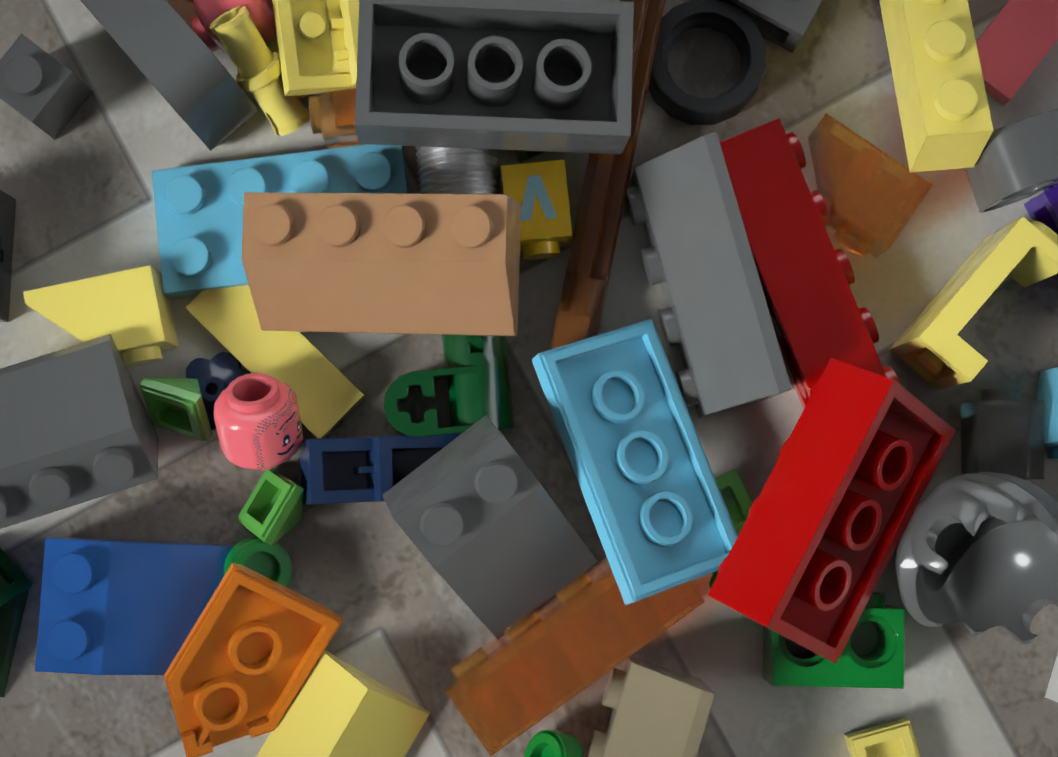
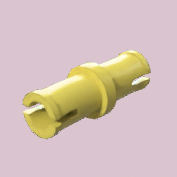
[210,6,310,136]

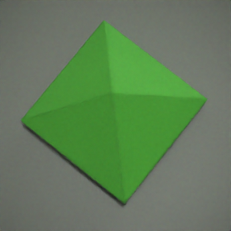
[139,377,213,441]
[237,468,304,545]

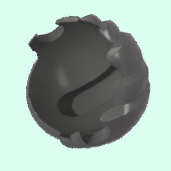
[895,472,1058,645]

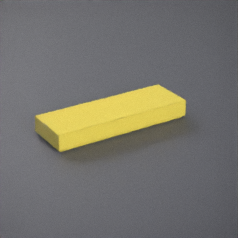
[185,285,366,439]

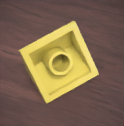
[256,650,430,757]

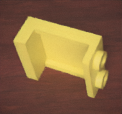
[889,216,1058,391]

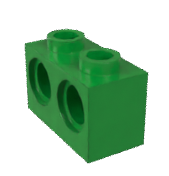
[762,592,905,689]

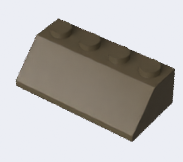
[585,656,715,757]

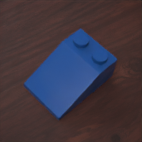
[35,536,235,675]

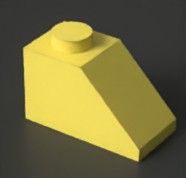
[23,265,179,367]

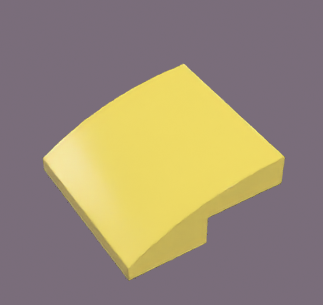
[272,0,359,96]

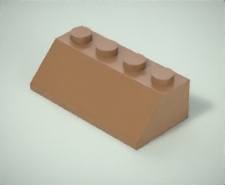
[242,192,521,336]

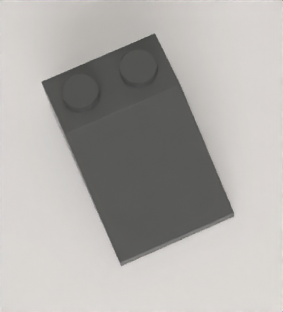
[382,415,598,640]

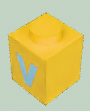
[501,160,572,260]

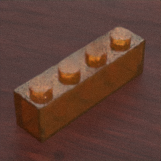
[445,567,705,756]

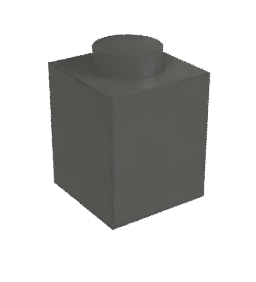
[0,33,93,140]

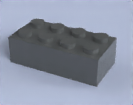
[355,0,634,154]

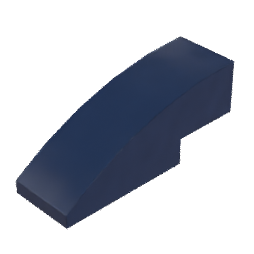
[300,432,503,505]

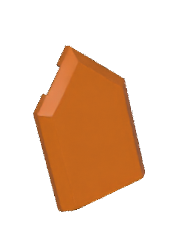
[164,563,343,757]

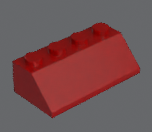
[707,358,956,664]

